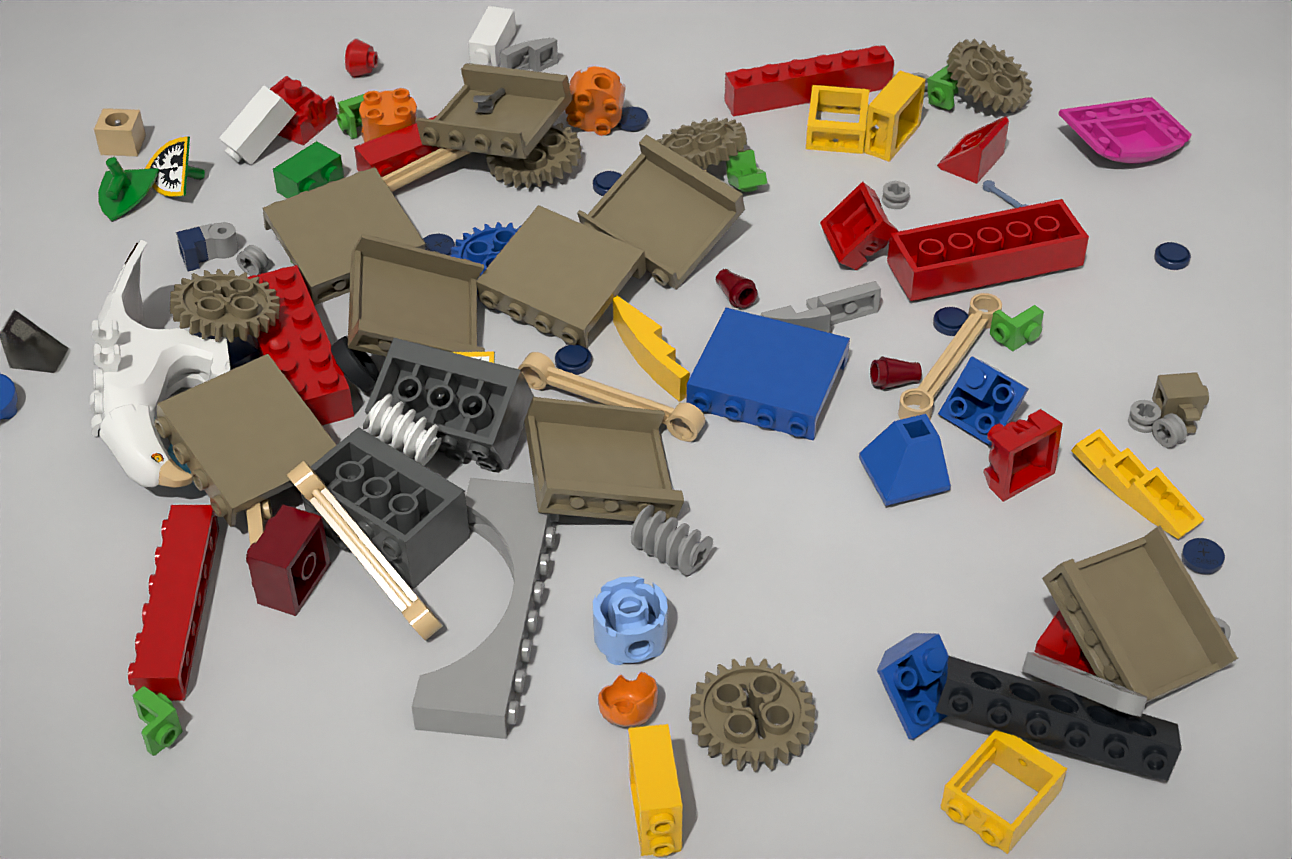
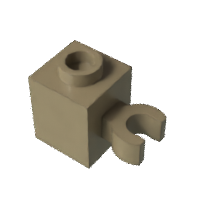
[1152,372,1209,433]

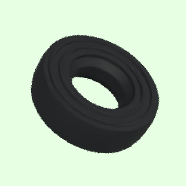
[331,336,380,392]

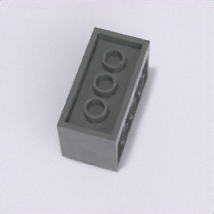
[365,338,534,470]
[301,427,470,590]

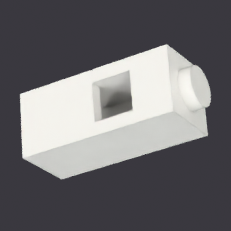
[469,6,516,67]
[219,85,296,165]

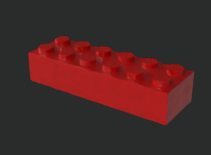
[887,199,1089,301]
[247,265,354,426]

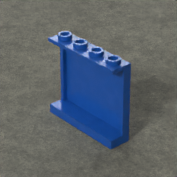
[686,308,850,441]

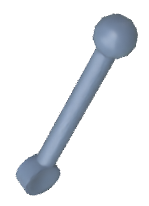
[983,180,1029,208]

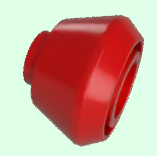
[345,39,378,77]

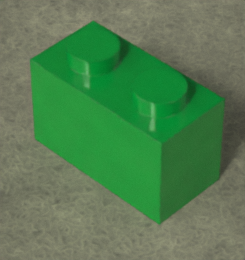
[273,141,344,198]

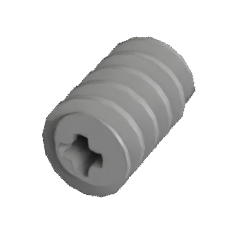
[631,505,713,575]

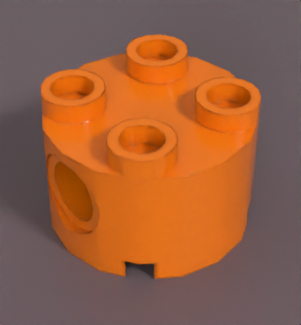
[565,66,626,136]
[359,88,417,143]

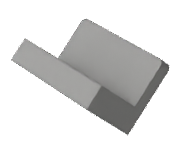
[806,281,881,326]

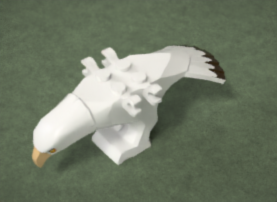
[89,240,230,488]

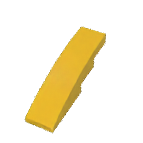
[613,296,690,402]
[1071,428,1205,540]

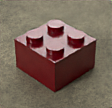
[246,504,331,616]

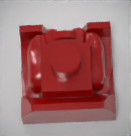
[270,76,338,146]
[820,181,898,270]
[983,409,1063,502]

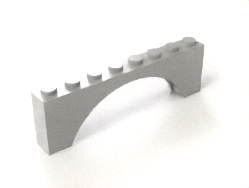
[412,478,560,739]

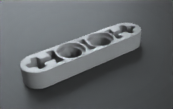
[1022,652,1147,717]

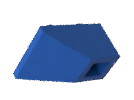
[938,356,1029,446]
[859,414,951,506]
[877,633,949,739]

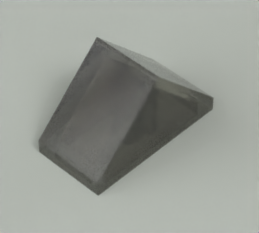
[0,310,69,373]

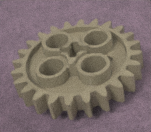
[946,39,1033,113]
[656,118,747,169]
[486,123,581,188]
[170,269,280,343]
[689,657,816,771]

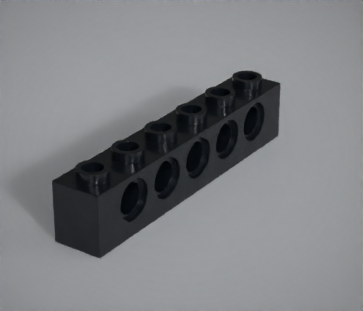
[935,656,1182,782]

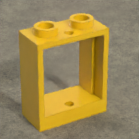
[864,70,926,162]
[806,85,869,154]
[628,724,682,857]
[940,730,1067,854]

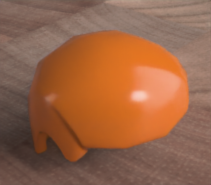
[598,672,658,727]

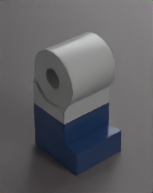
[176,222,238,272]

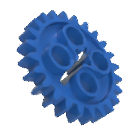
[450,222,522,295]

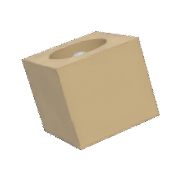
[94,108,146,156]

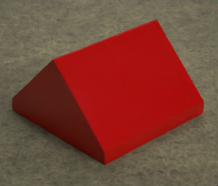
[937,116,1009,184]

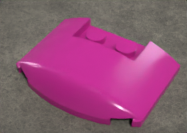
[1058,97,1192,164]

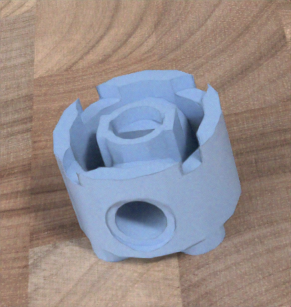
[593,576,668,665]

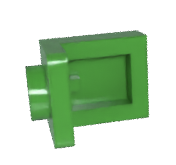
[927,65,959,110]
[336,94,364,139]
[725,149,767,192]
[990,305,1044,352]
[132,686,183,756]

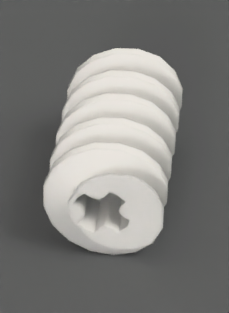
[363,393,442,466]

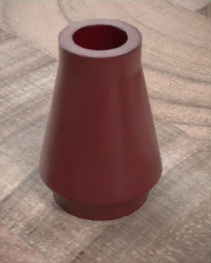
[716,269,757,308]
[870,356,922,389]

